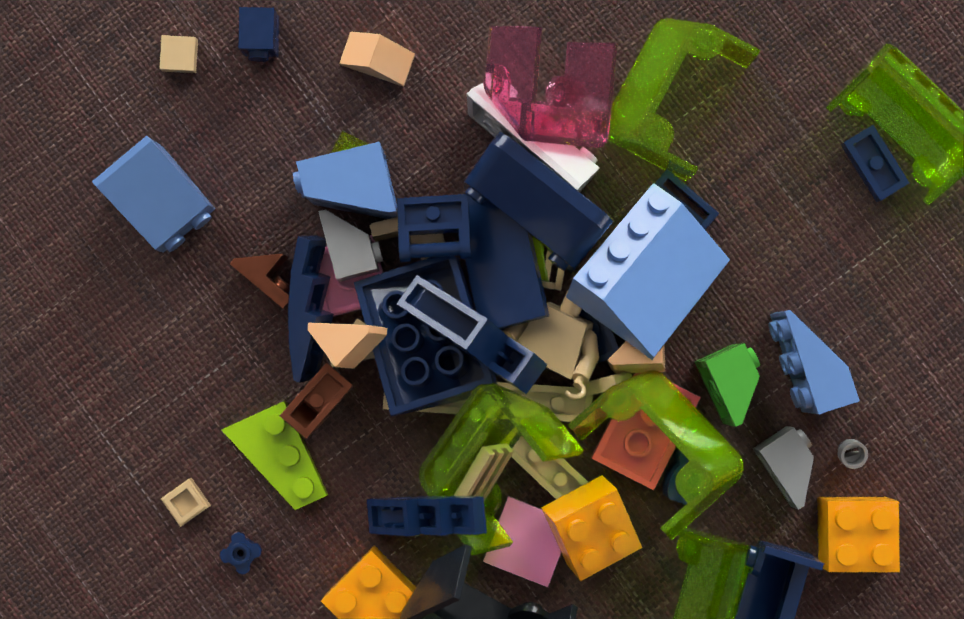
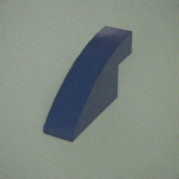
[396,275,548,395]

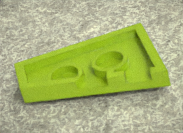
[222,401,328,510]

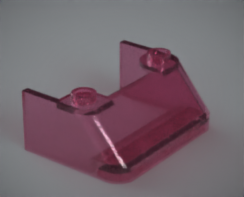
[483,26,617,148]

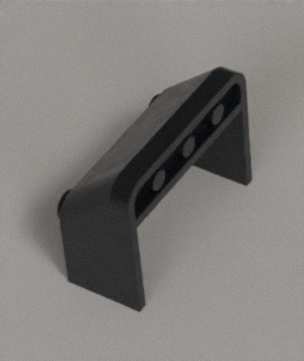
[400,544,578,619]

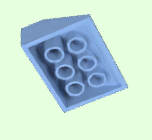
[566,183,730,360]

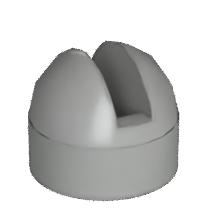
[837,439,868,469]

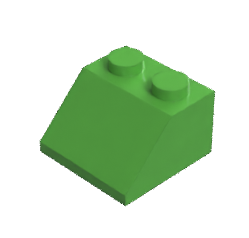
[694,343,760,427]

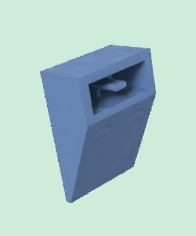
[768,310,860,414]

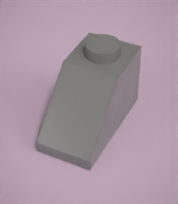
[318,210,383,282]
[753,426,814,510]

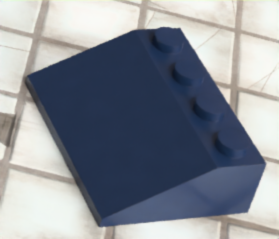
[354,256,499,416]

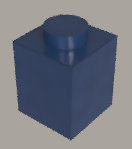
[238,7,279,62]

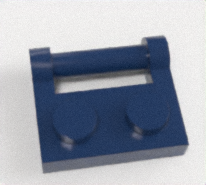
[397,194,471,263]

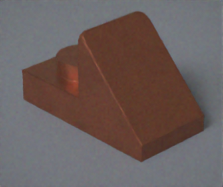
[230,254,290,310]
[280,363,353,439]

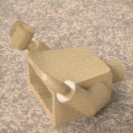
[503,291,599,401]

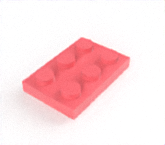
[591,373,701,490]

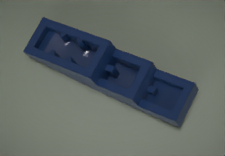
[288,235,334,383]
[367,496,487,536]

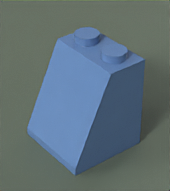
[92,136,215,253]
[293,142,398,219]

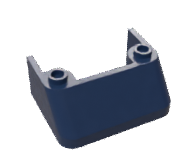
[464,132,613,274]
[734,540,824,619]

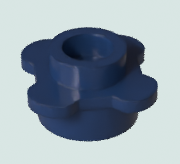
[220,532,262,574]

